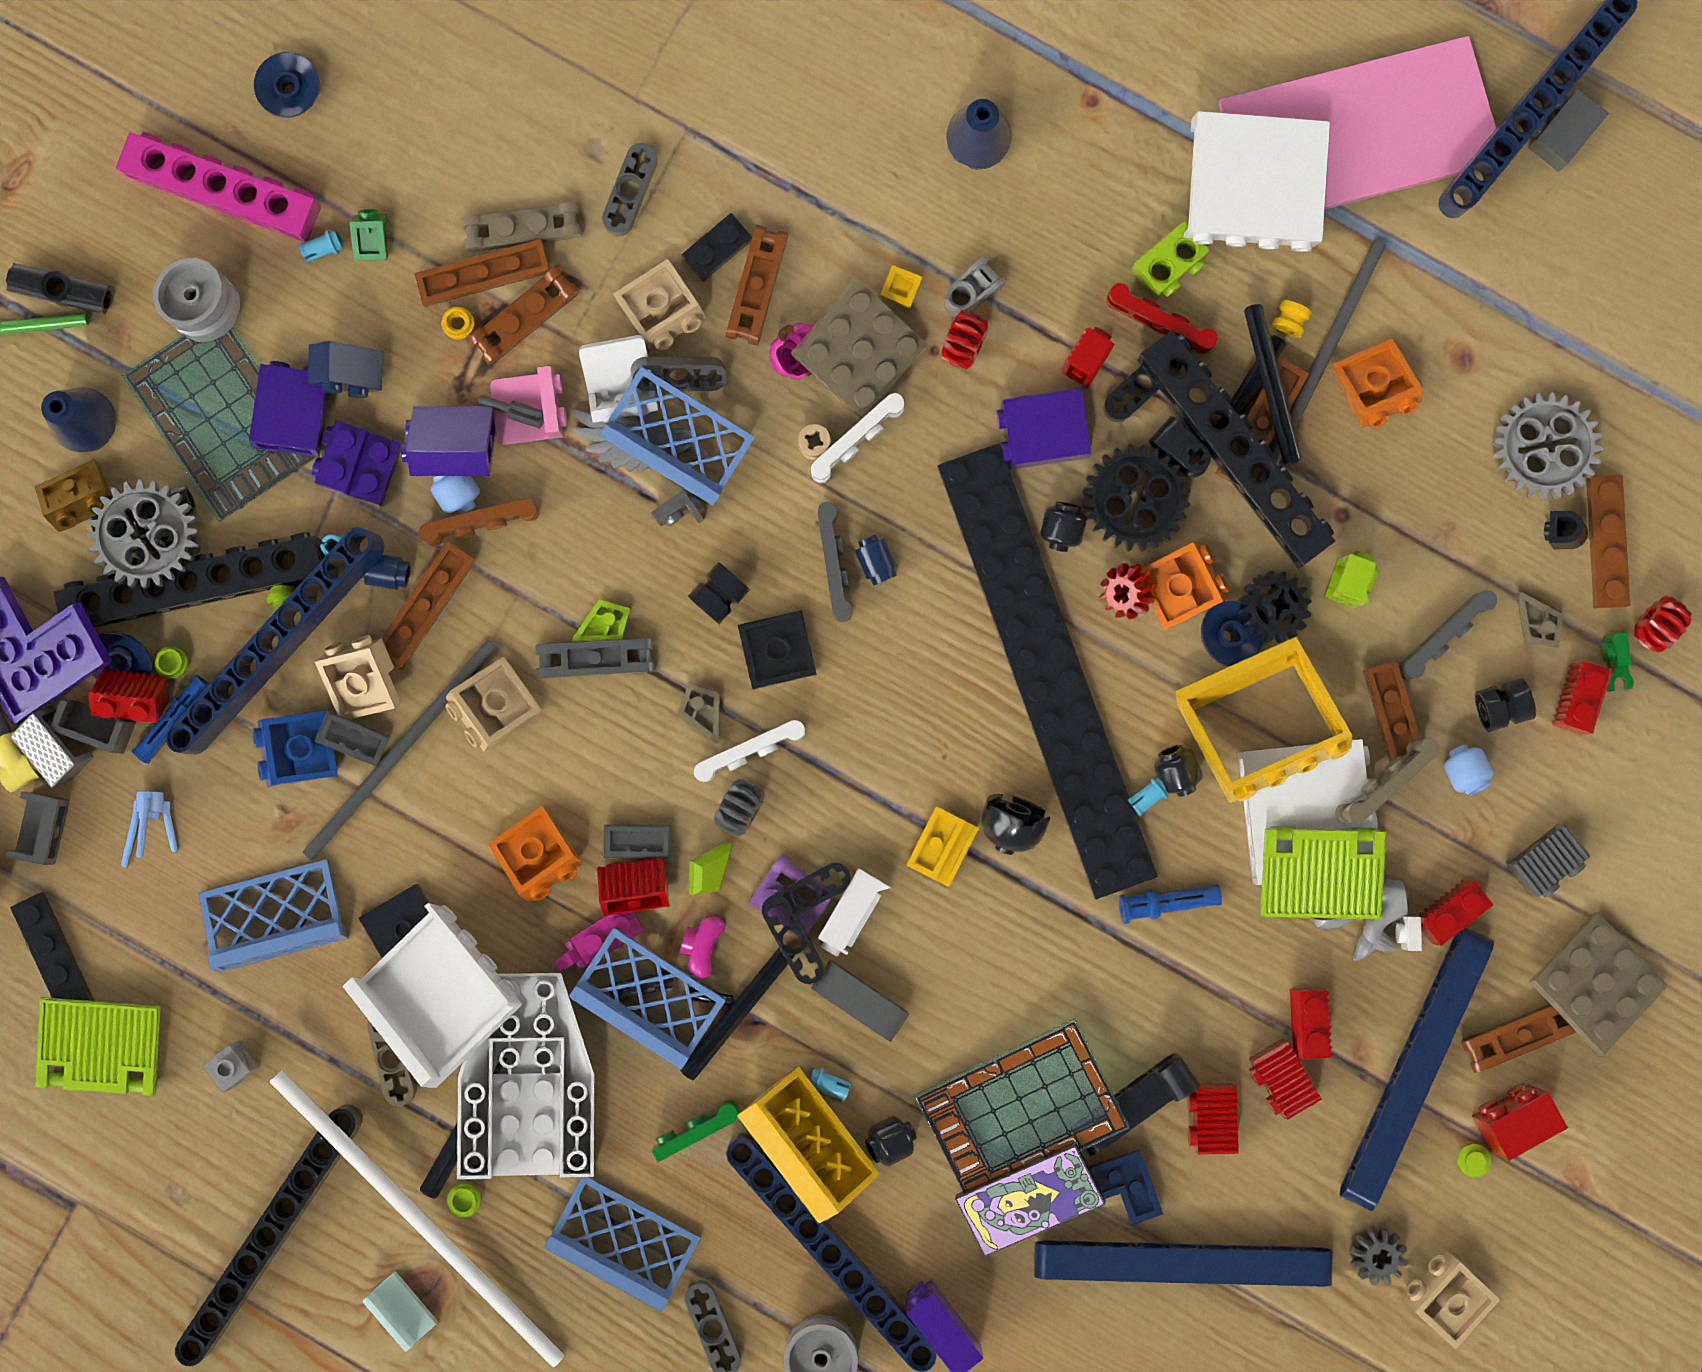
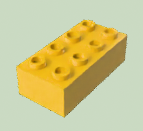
[737,1067,880,1223]

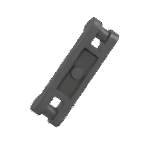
[818,502,852,622]
[1399,590,1497,680]
[535,639,655,678]

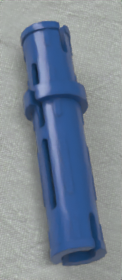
[132,675,209,764]

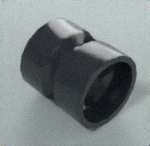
[688,562,750,625]
[1475,678,1536,732]

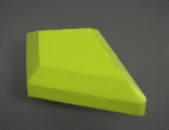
[572,600,631,642]
[689,841,733,895]

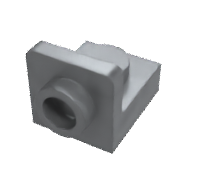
[651,490,705,527]

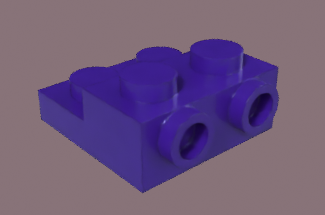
[312,420,402,506]

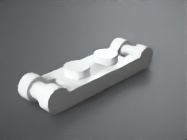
[811,393,904,484]
[694,720,805,782]

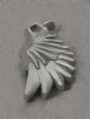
[572,410,709,472]

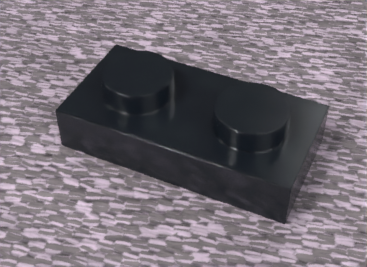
[681,213,752,282]

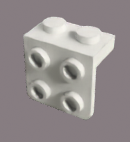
[579,335,658,423]

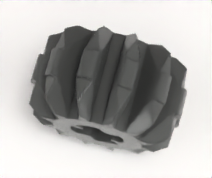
[714,779,765,837]
[1350,1227,1408,1286]

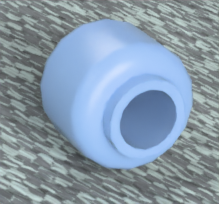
[430,476,480,514]
[1444,744,1494,796]

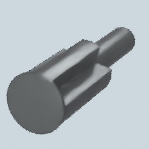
[478,395,544,429]

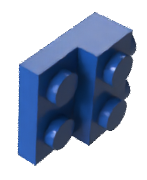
[252,710,338,787]

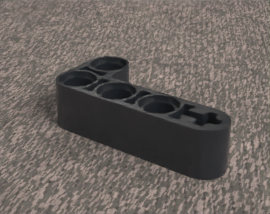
[1071,1053,1201,1156]

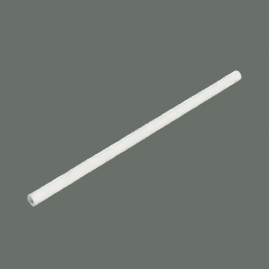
[270,1070,565,1367]

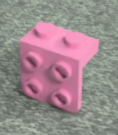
[490,366,567,445]

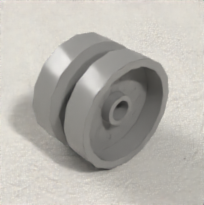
[153,257,240,342]
[783,1314,858,1372]

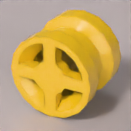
[1271,300,1312,339]

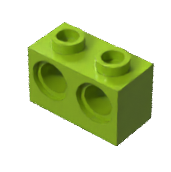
[1131,221,1210,300]

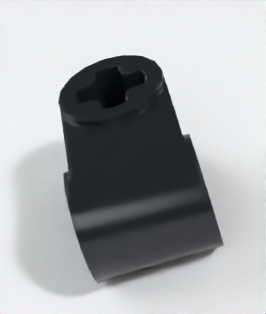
[1148,416,1211,478]

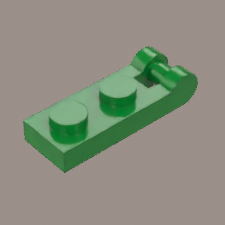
[651,1100,739,1163]

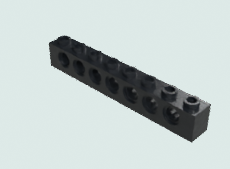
[1137,330,1335,569]
[53,532,325,628]

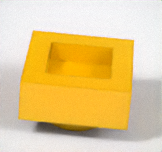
[880,265,923,310]

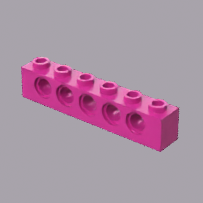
[115,132,321,242]

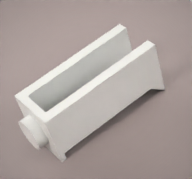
[818,868,891,957]

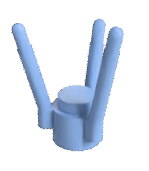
[121,792,178,868]

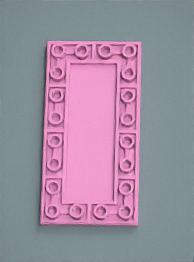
[1218,36,1503,210]

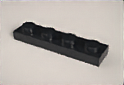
[10,892,94,1001]

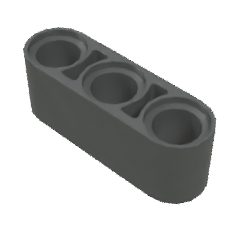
[811,960,909,1042]

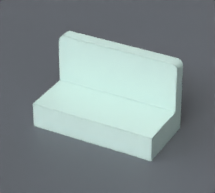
[362,1271,438,1352]

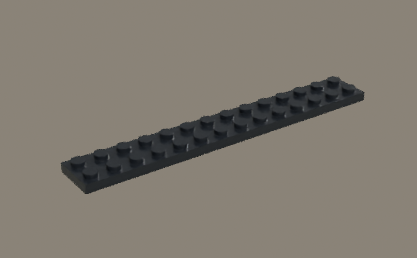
[937,443,1158,900]

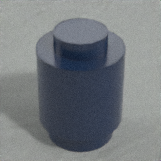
[855,534,897,586]
[362,554,411,590]

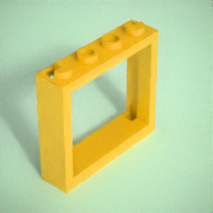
[1175,637,1352,803]

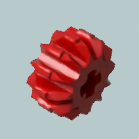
[941,310,988,370]
[1099,563,1157,620]
[1634,596,1692,653]

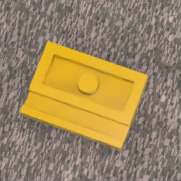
[906,806,979,887]

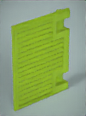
[1260,826,1387,919]
[35,997,161,1096]

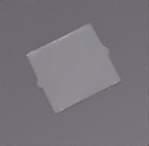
[677,1101,747,1175]

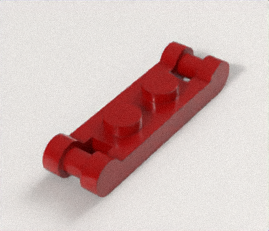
[1106,283,1218,354]

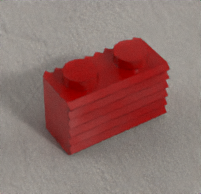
[1061,327,1115,389]
[1551,661,1613,735]
[88,668,169,723]
[597,858,670,916]
[1419,880,1494,946]
[1290,987,1333,1059]
[1248,1039,1322,1120]
[1187,1083,1239,1155]

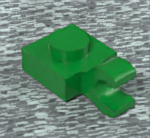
[1601,632,1634,692]

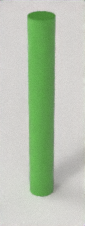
[0,313,89,335]

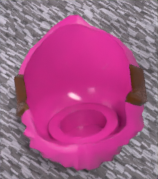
[769,322,814,380]

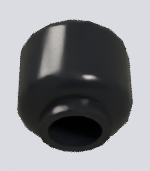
[1040,501,1087,552]
[1154,745,1203,797]
[865,1116,917,1167]

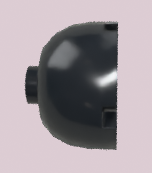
[981,794,1051,855]

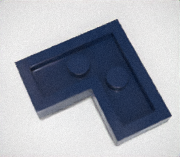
[1089,1149,1163,1225]

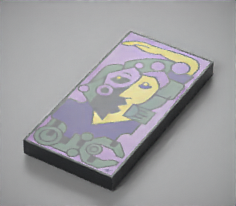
[955,1142,1106,1257]

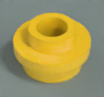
[441,307,475,340]

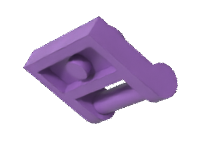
[749,853,832,939]

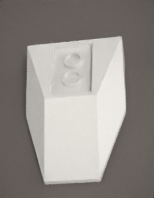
[457,973,594,1179]

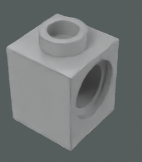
[203,1041,259,1093]

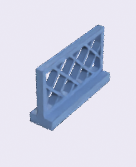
[599,366,755,505]
[198,859,348,972]
[569,927,726,1070]
[544,1177,700,1312]

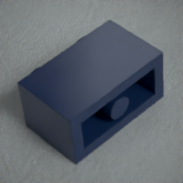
[308,341,383,398]

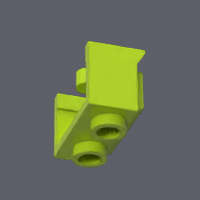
[1324,551,1379,609]

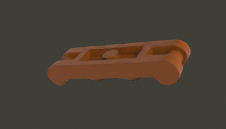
[726,225,789,346]
[468,265,580,365]
[418,498,539,546]
[1461,1004,1576,1073]

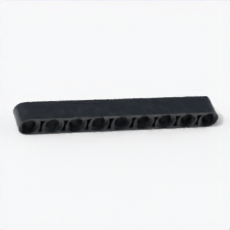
[175,1105,362,1366]

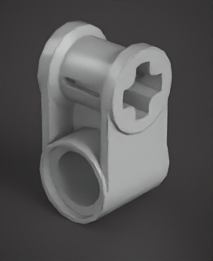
[944,256,1007,317]

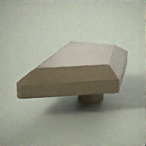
[1517,592,1564,648]
[677,683,720,743]

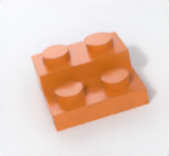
[1332,338,1423,428]
[1141,540,1230,630]
[488,805,583,902]

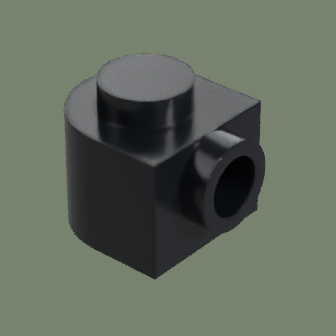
[1544,511,1588,550]

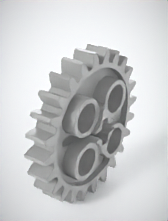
[1492,392,1603,500]
[86,479,200,589]

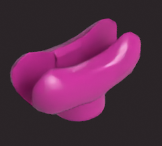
[680,915,725,979]

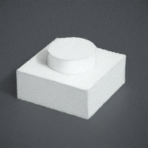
[1395,916,1422,951]

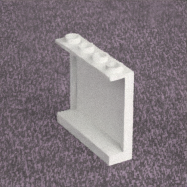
[1184,111,1330,252]
[1238,739,1378,885]
[342,903,522,1088]

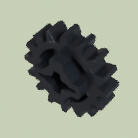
[1238,570,1312,643]

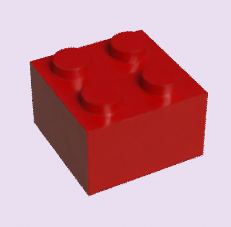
[1472,1083,1568,1161]

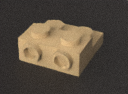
[613,259,706,353]
[315,635,401,719]
[445,657,542,751]
[1402,1251,1500,1350]

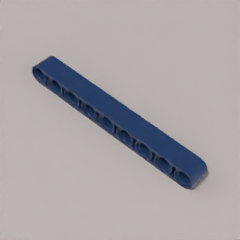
[1438,0,1638,218]
[166,527,385,755]
[1339,927,1494,1211]
[726,1134,936,1372]
[1034,1240,1333,1287]

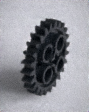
[1082,444,1190,552]

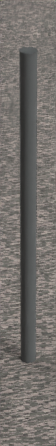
[1256,240,1386,482]
[303,639,497,860]

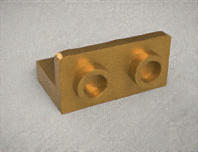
[35,459,114,532]

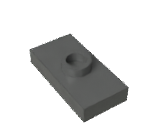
[314,711,390,767]
[604,824,671,859]

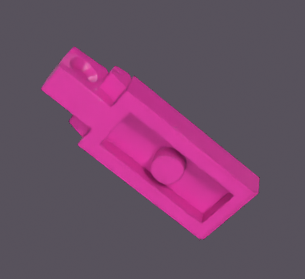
[554,912,645,972]

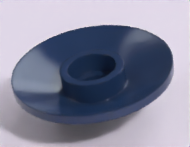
[254,52,320,118]
[1201,601,1263,666]
[92,632,152,679]

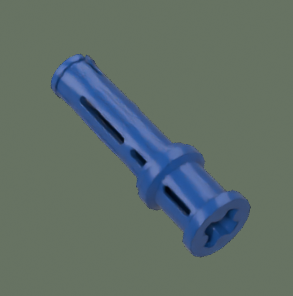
[1118,884,1222,924]

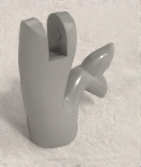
[1313,879,1408,961]

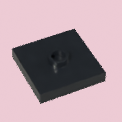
[737,610,817,690]
[359,884,429,958]

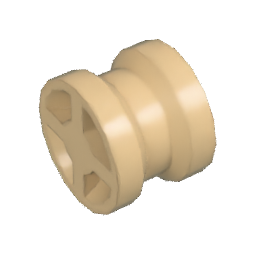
[798,424,831,460]

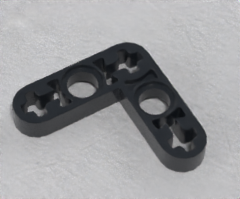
[762,862,851,984]

